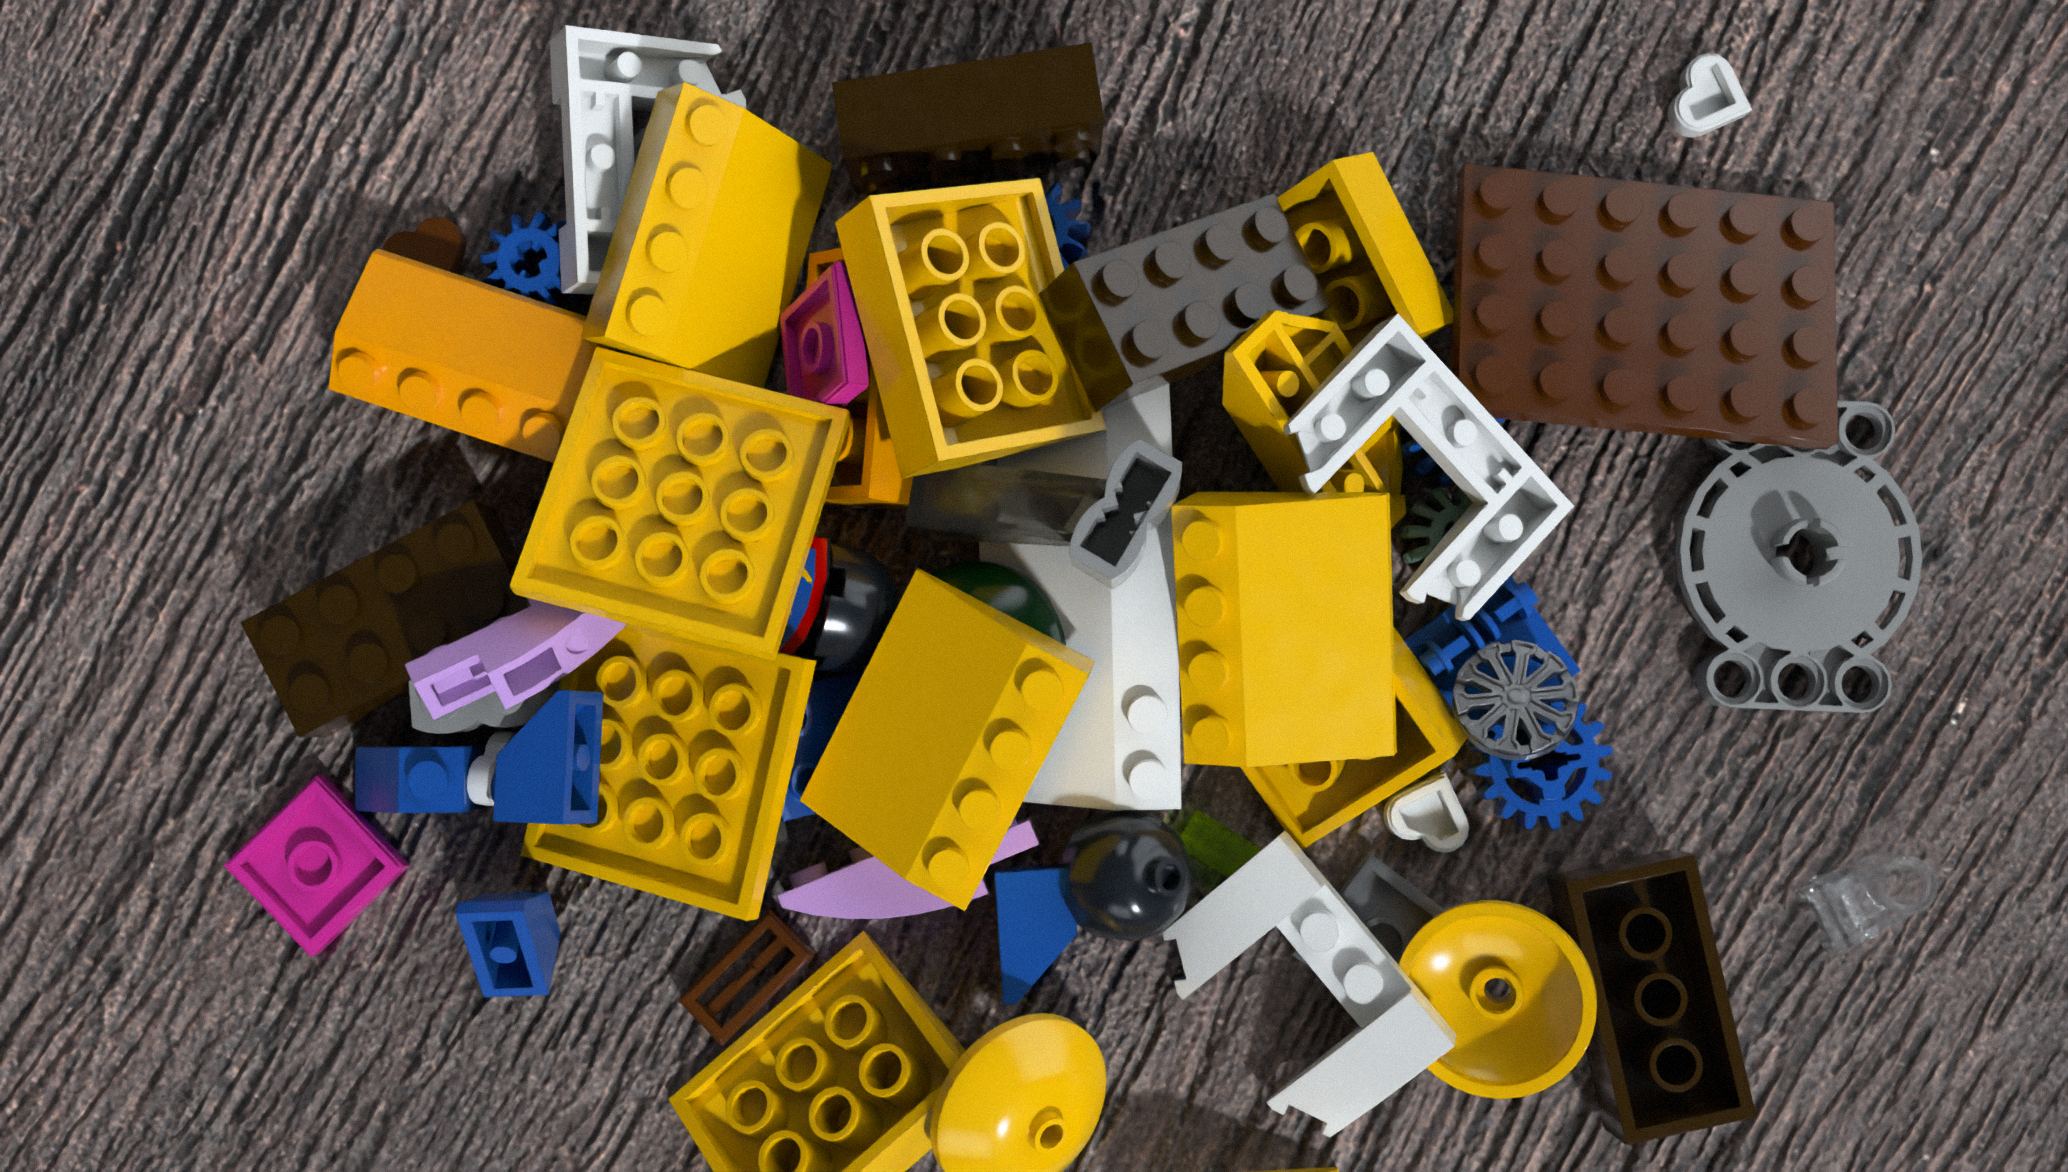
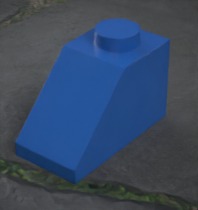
[491,690,604,825]
[355,746,486,813]
[995,863,1077,1005]
[455,891,561,997]

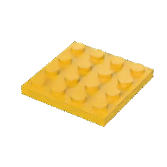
[510,347,850,661]
[520,624,816,921]

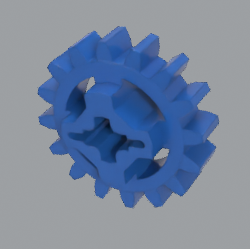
[1468,702,1613,831]

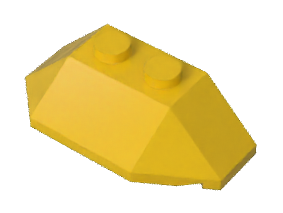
[1222,310,1406,529]

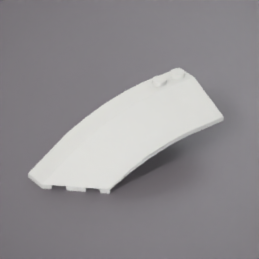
[978,384,1181,811]

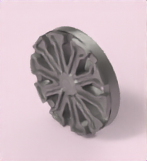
[1452,640,1579,760]

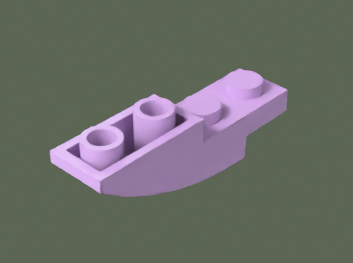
[404,598,627,720]
[777,817,1039,919]

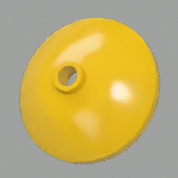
[1399,900,1597,1099]
[930,1013,1107,1172]

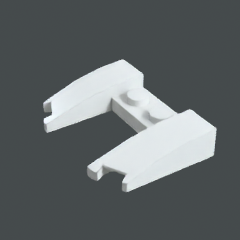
[550,25,746,295]
[1283,314,1574,621]
[1162,831,1457,1137]

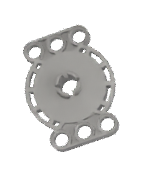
[1675,400,1923,713]

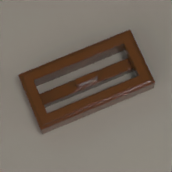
[678,907,817,1046]

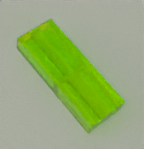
[1179,809,1262,877]

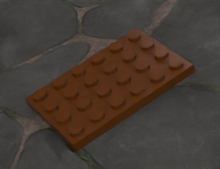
[1452,163,1838,450]

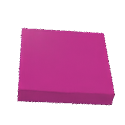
[780,261,869,408]
[224,774,411,957]

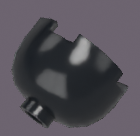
[796,541,900,673]
[1063,810,1193,941]

